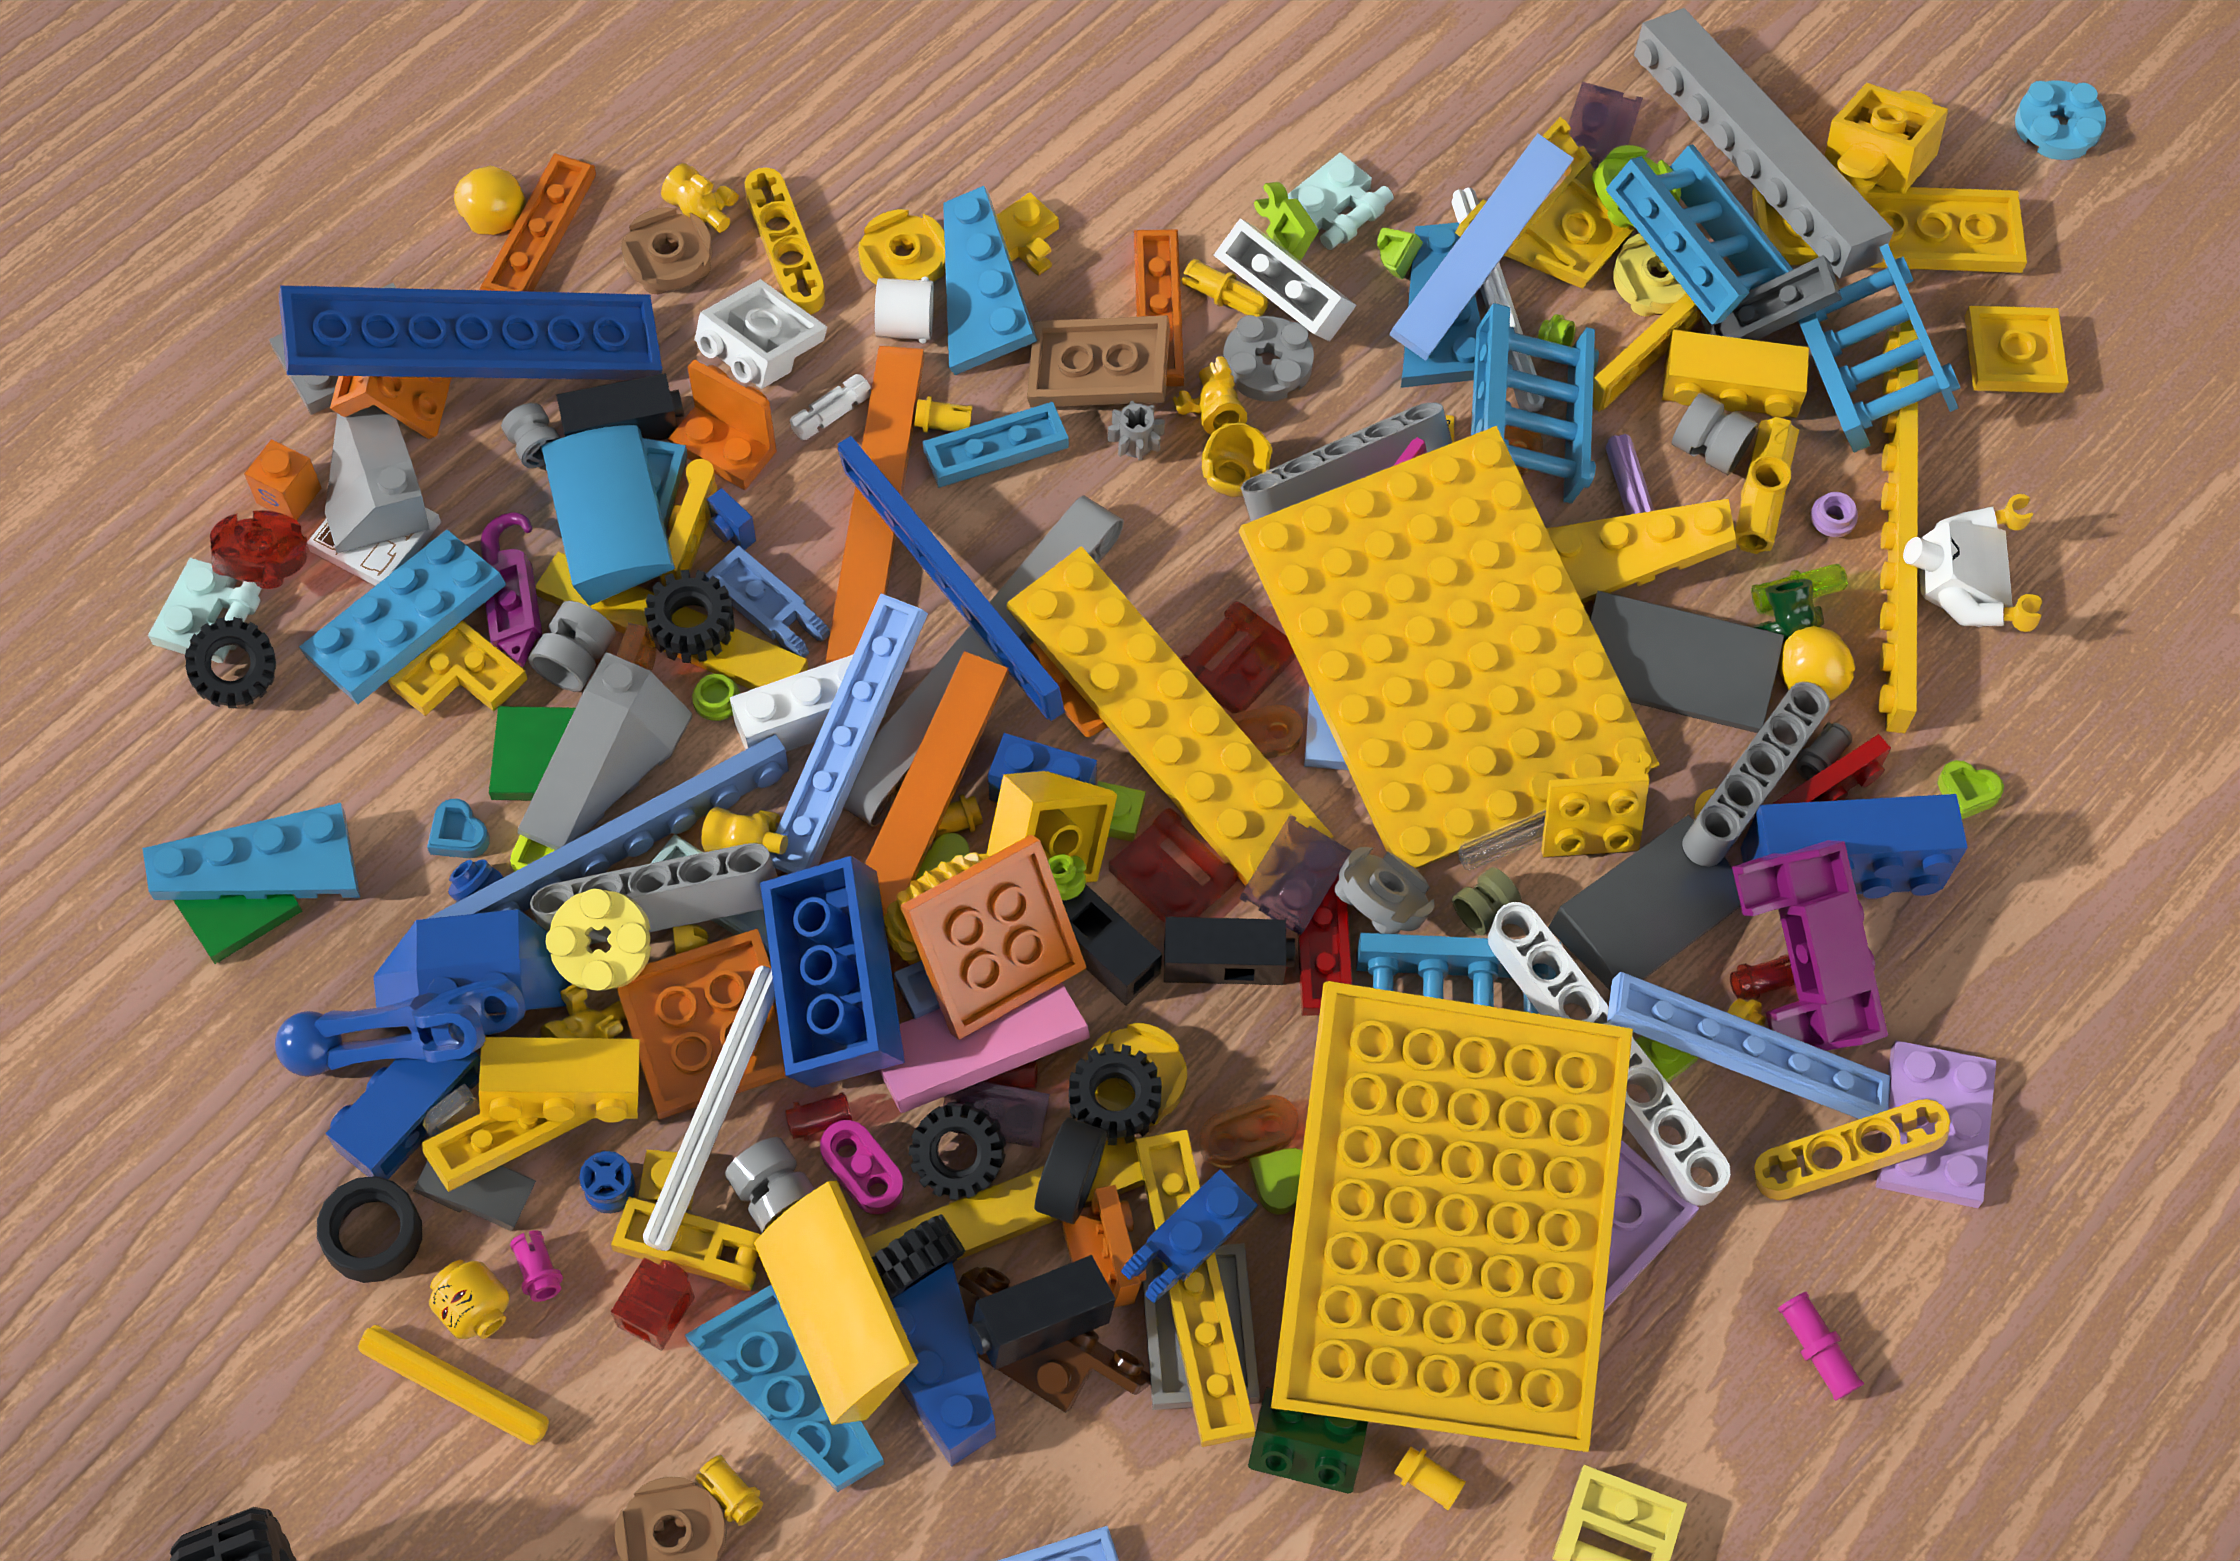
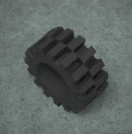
[645,570,735,663]
[185,617,276,708]
[1069,1044,1162,1145]
[909,1101,1006,1200]
[871,1214,966,1300]

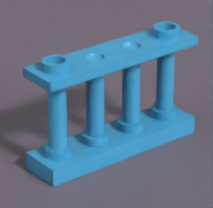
[1605,144,1793,325]
[1798,243,1961,453]
[1471,303,1599,504]
[1356,933,1561,1014]

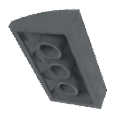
[1590,591,1784,733]
[1548,814,1741,991]

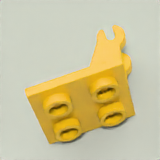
[1541,751,1652,857]

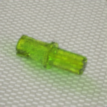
[1751,564,1848,614]

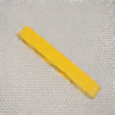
[744,167,825,315]
[1754,1099,1950,1200]

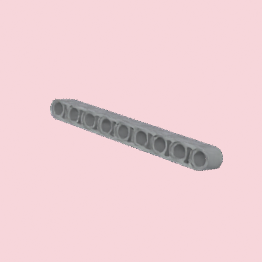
[843,496,1124,827]

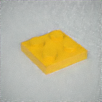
[1964,306,2069,393]

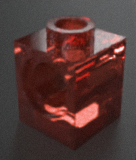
[610,1257,695,1351]

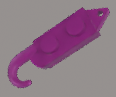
[480,512,543,667]

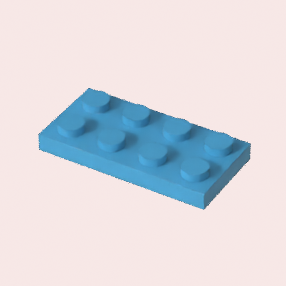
[299,530,506,704]

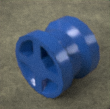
[579,1151,636,1214]

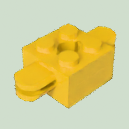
[1825,83,1948,194]

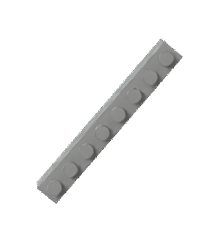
[1634,8,1894,279]

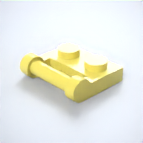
[1552,1465,1687,1561]

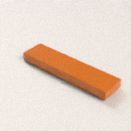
[480,153,596,292]
[1134,229,1184,386]

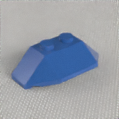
[373,909,580,1015]

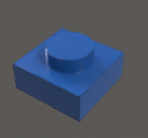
[707,488,756,550]

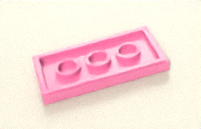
[879,982,1090,1114]

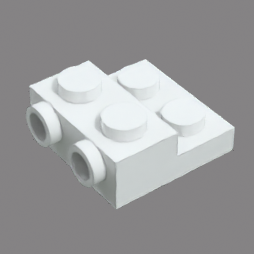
[695,279,827,389]

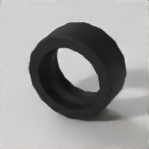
[1034,1117,1107,1224]
[317,1176,422,1283]

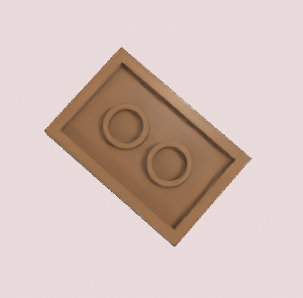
[1027,315,1170,407]

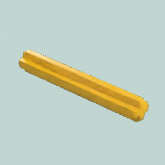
[358,1325,550,1445]

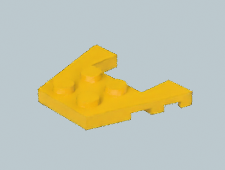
[1455,116,1636,289]

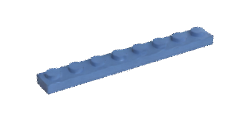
[426,734,789,919]

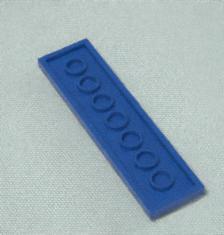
[279,285,662,380]

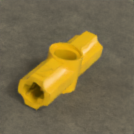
[1734,417,1799,554]

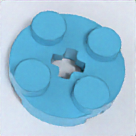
[2015,80,2106,160]

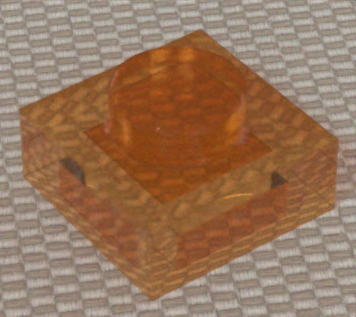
[616,623,656,672]

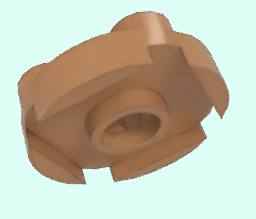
[621,207,713,295]
[615,1477,727,1561]

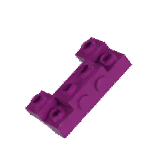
[1732,840,1888,1051]

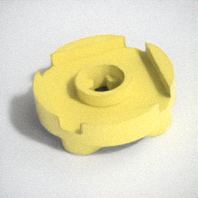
[1613,233,1686,317]
[545,889,651,991]

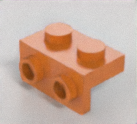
[1061,1185,1146,1308]

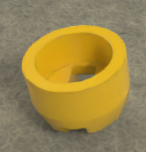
[673,924,709,955]

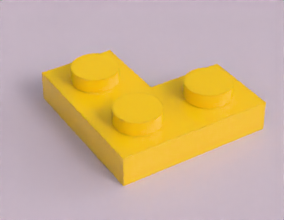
[388,621,528,716]

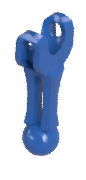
[275,979,525,1077]

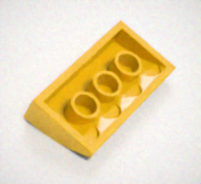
[754,1181,919,1425]

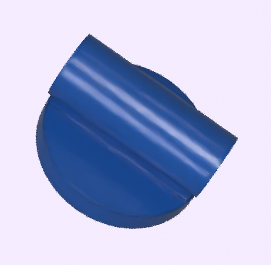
[448,859,504,902]

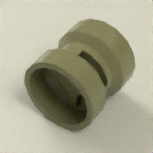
[1452,867,1522,936]

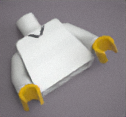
[1903,494,2042,632]

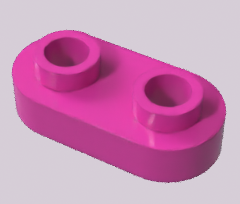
[820,1120,904,1214]

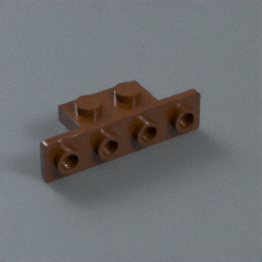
[958,1267,1150,1413]

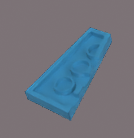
[943,186,1037,375]
[1401,222,1481,388]
[142,803,360,900]
[685,1285,884,1492]

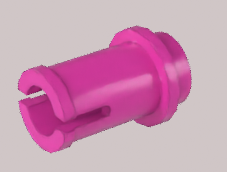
[510,1230,563,1302]

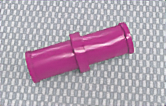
[1778,1292,1864,1401]

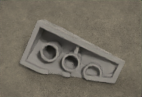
[325,405,430,553]
[518,652,692,850]

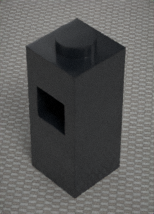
[556,373,684,441]
[1062,884,1162,1006]
[1164,917,1295,985]
[969,1255,1116,1370]

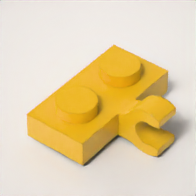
[996,192,1059,276]

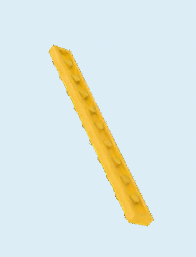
[1879,320,1918,734]

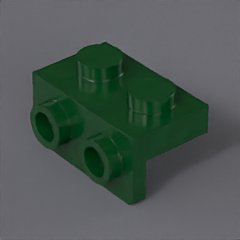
[1248,1387,1368,1494]

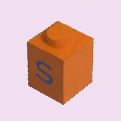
[244,439,322,523]

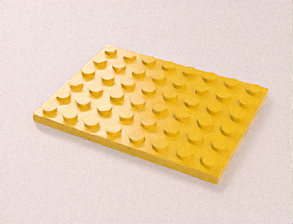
[1239,426,1660,870]
[1271,981,1633,1452]

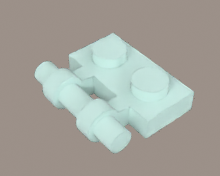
[1288,152,1394,250]
[148,558,264,663]

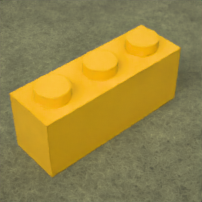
[1662,330,1809,418]
[479,1037,640,1122]

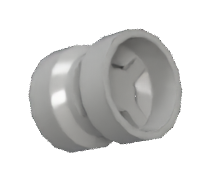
[501,403,561,468]

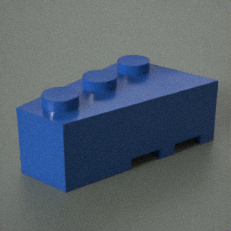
[891,1261,996,1467]

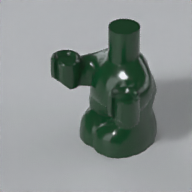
[1753,579,1824,642]

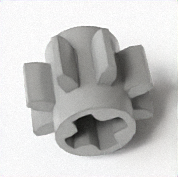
[1108,401,1165,461]

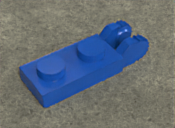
[1121,1169,1258,1303]

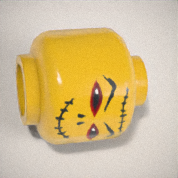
[429,1260,510,1339]

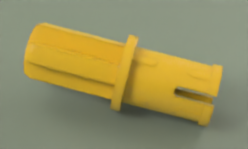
[1182,259,1269,317]

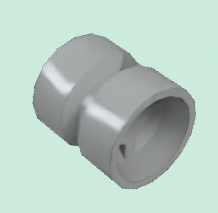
[1672,392,1758,475]
[528,601,616,692]
[725,1137,815,1233]

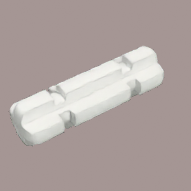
[790,374,871,440]

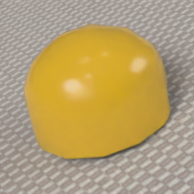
[454,165,526,235]
[1202,422,1273,498]
[1777,626,1855,701]

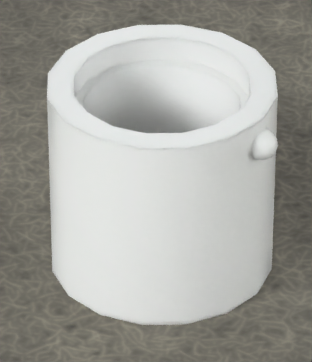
[875,276,934,344]

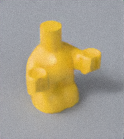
[661,163,739,233]
[1173,356,1247,435]
[702,807,788,855]
[541,984,626,1039]

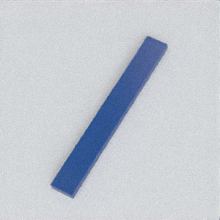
[837,436,1065,721]

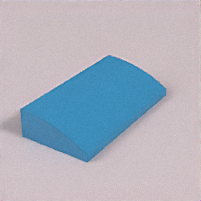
[541,425,675,606]

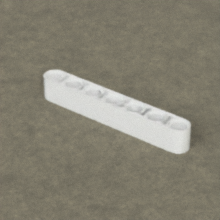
[1488,902,1731,1206]

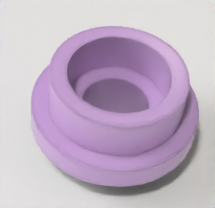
[1810,492,1858,537]

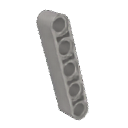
[1241,402,1452,522]
[1682,682,1830,867]
[530,843,778,945]

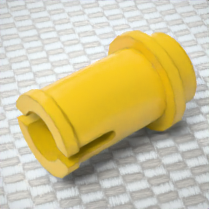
[914,396,973,433]
[934,794,983,839]
[1394,1446,1466,1511]
[695,1455,763,1526]

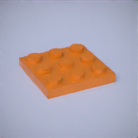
[900,835,1087,1040]
[617,928,787,1120]

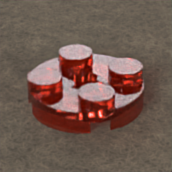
[210,510,308,589]

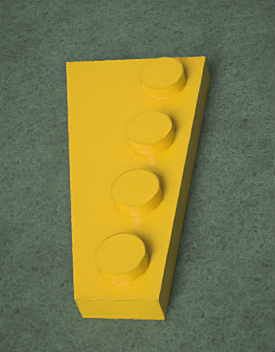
[1546,499,1737,604]

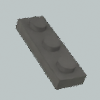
[1700,255,1842,340]

